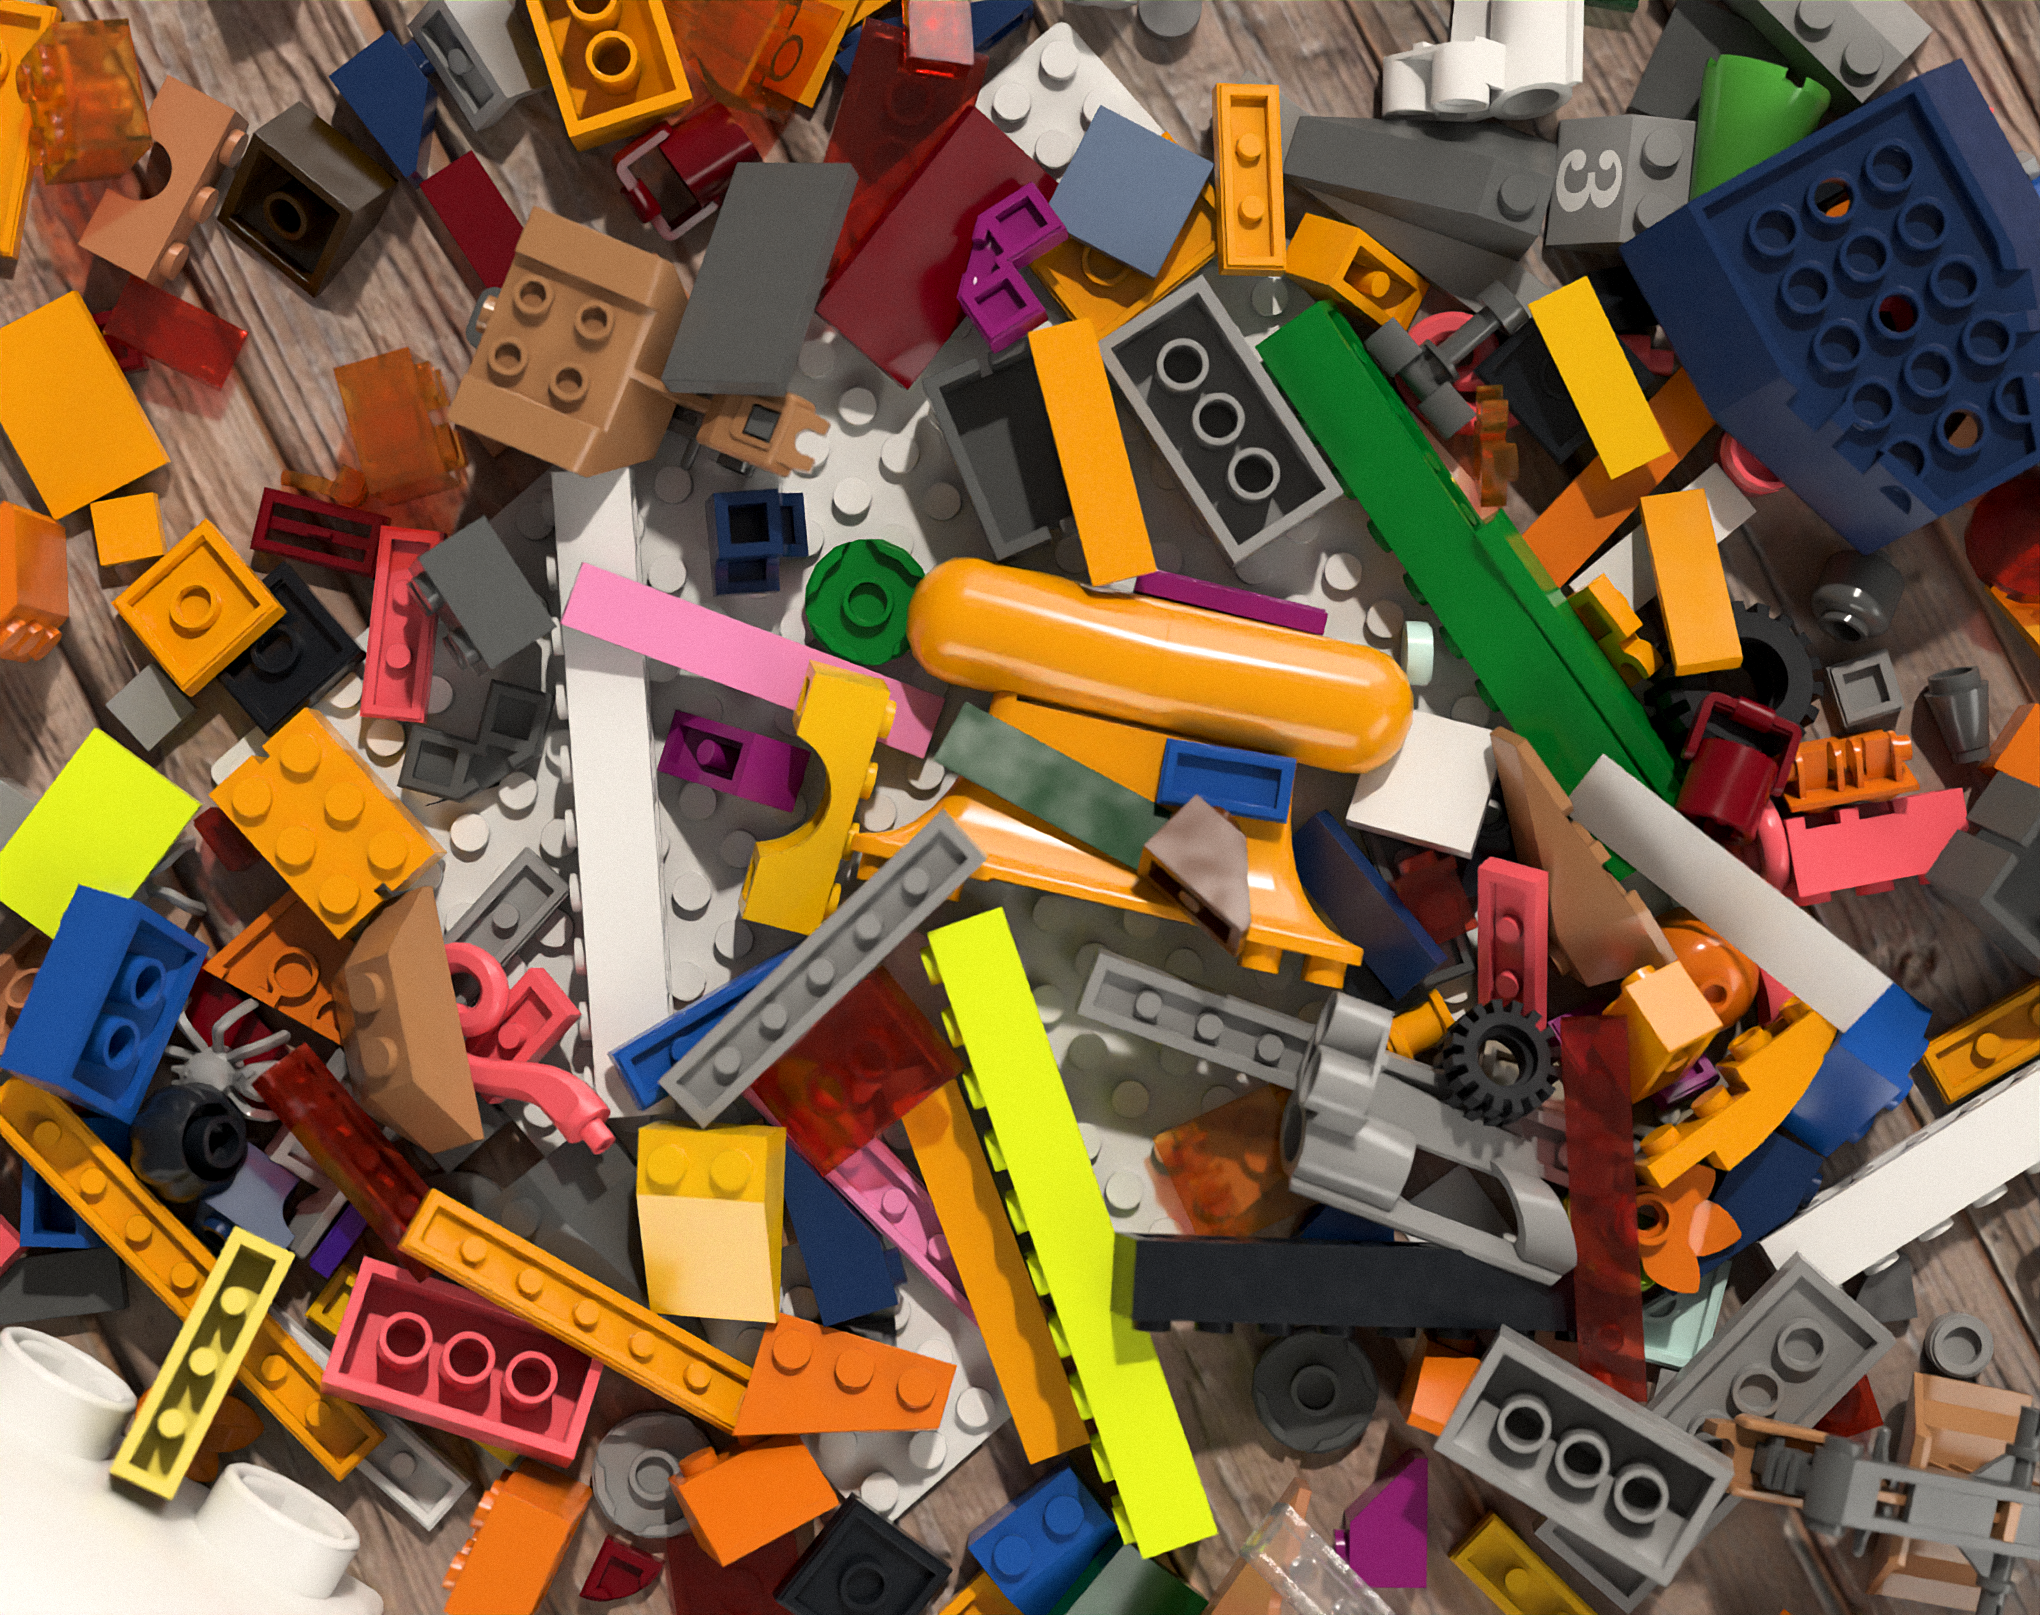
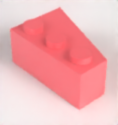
[1780,787,1970,907]

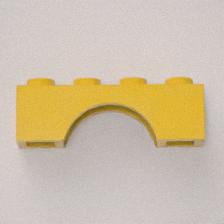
[738,659,896,936]

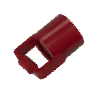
[611,94,764,241]
[1674,692,1802,846]

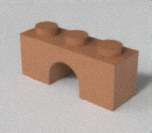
[77,75,249,290]

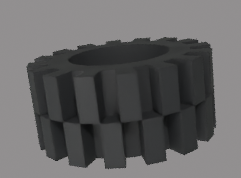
[1434,999,1563,1127]

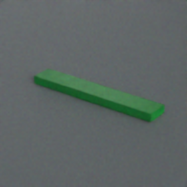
[1474,507,1688,809]

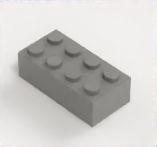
[1098,275,1344,570]

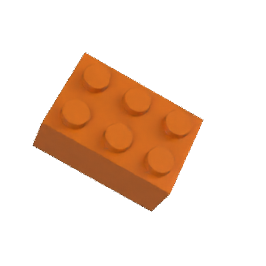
[441,1457,593,1615]

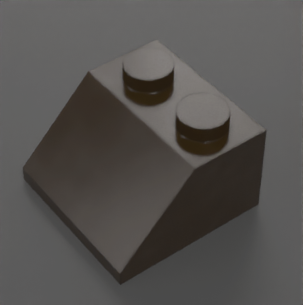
[216,101,398,299]

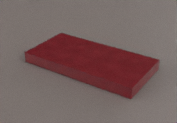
[814,105,1059,390]

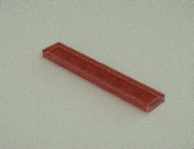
[1560,1014,1647,1402]

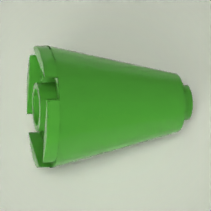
[1689,54,1832,202]

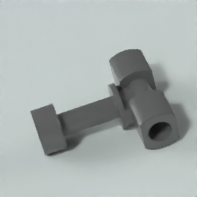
[1363,280,1529,441]

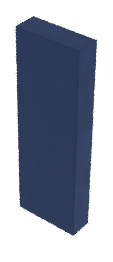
[1292,809,1448,1001]

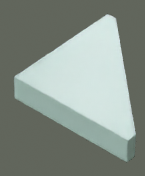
[1585,1260,1732,1370]

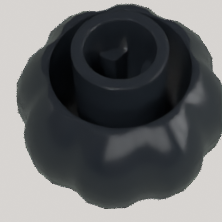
[128,1082,248,1204]

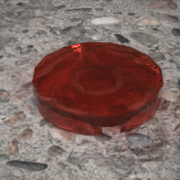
[1964,479,2040,604]

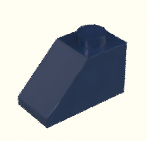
[328,30,438,190]

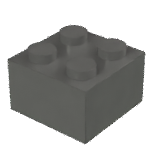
[406,515,557,677]

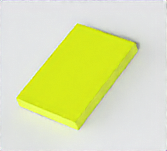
[0,728,203,940]

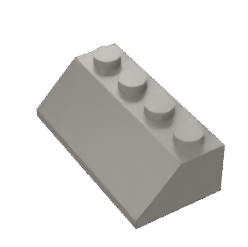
[1720,0,1933,119]
[1433,1324,1734,1588]

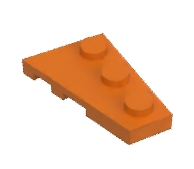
[732,1312,957,1437]

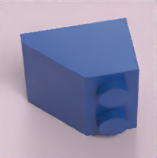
[968,1455,1138,1615]

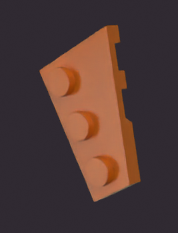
[202,888,355,1047]

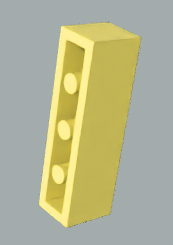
[109,1226,295,1502]

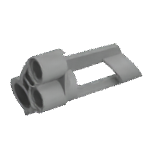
[1279,990,1577,1287]

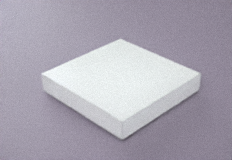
[1346,709,1498,859]

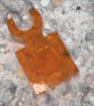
[1472,384,1519,507]

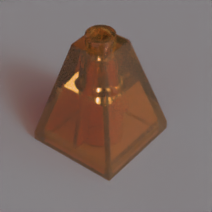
[662,0,845,125]

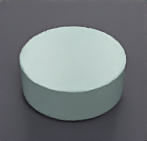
[1401,621,1433,685]

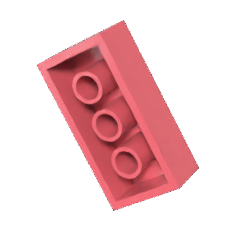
[319,1256,604,1469]

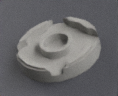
[591,1408,717,1539]

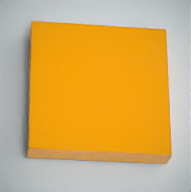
[111,518,287,697]

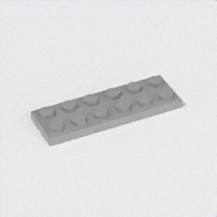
[1531,1251,1897,1615]

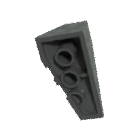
[481,1122,710,1344]

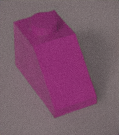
[657,710,811,813]
[1332,1448,1428,1588]

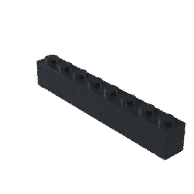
[1110,1232,1620,1343]

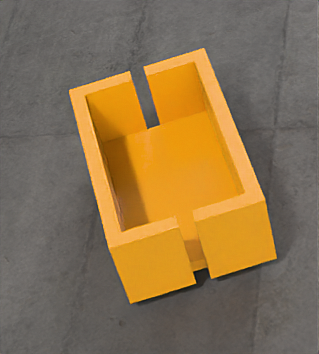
[208,708,448,940]

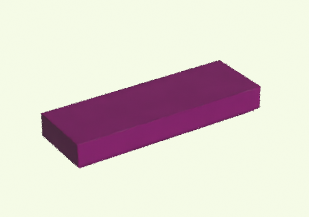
[1133,569,1328,636]

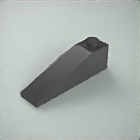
[1282,116,1557,262]

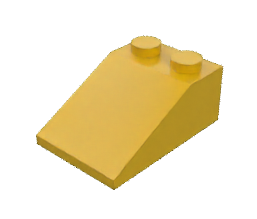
[636,1119,786,1323]

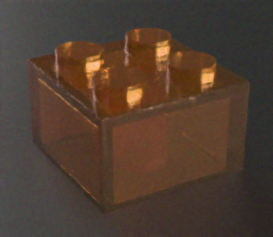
[16,18,154,185]
[333,347,469,507]

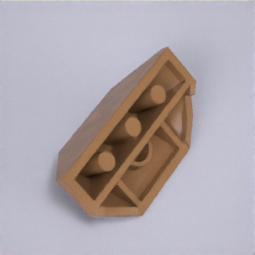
[331,886,484,1154]

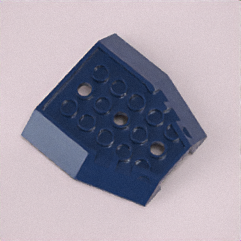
[1617,58,2040,556]

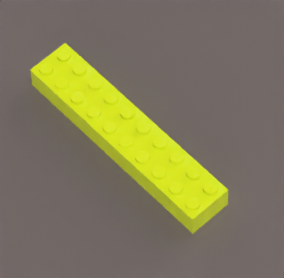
[919,906,1218,1560]

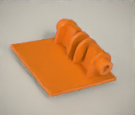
[1771,728,1920,813]

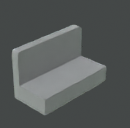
[407,0,553,132]

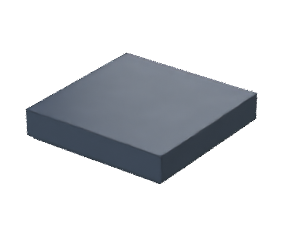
[1049,105,1214,281]

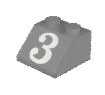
[1544,114,1697,256]

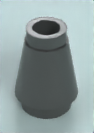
[1924,666,1991,764]

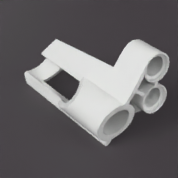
[1382,0,1584,122]

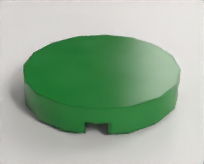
[805,539,925,666]

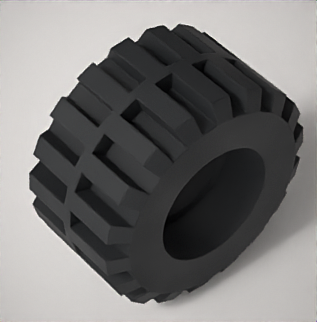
[1643,601,1824,765]

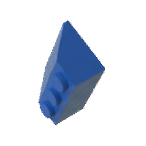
[0,884,209,1125]

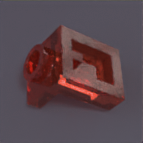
[1387,849,1478,945]

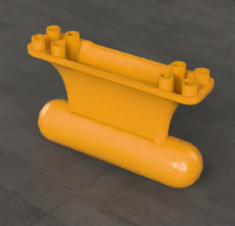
[850,557,1414,989]

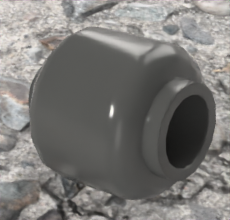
[1810,549,1905,644]

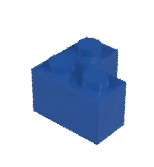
[1780,983,1933,1158]

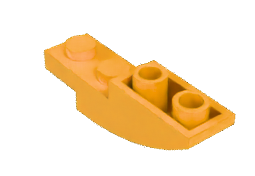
[1628,994,1838,1188]

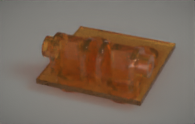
[1152,1084,1320,1236]

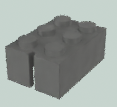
[922,336,1078,564]
[1924,771,2040,978]

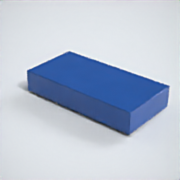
[1156,738,1297,824]

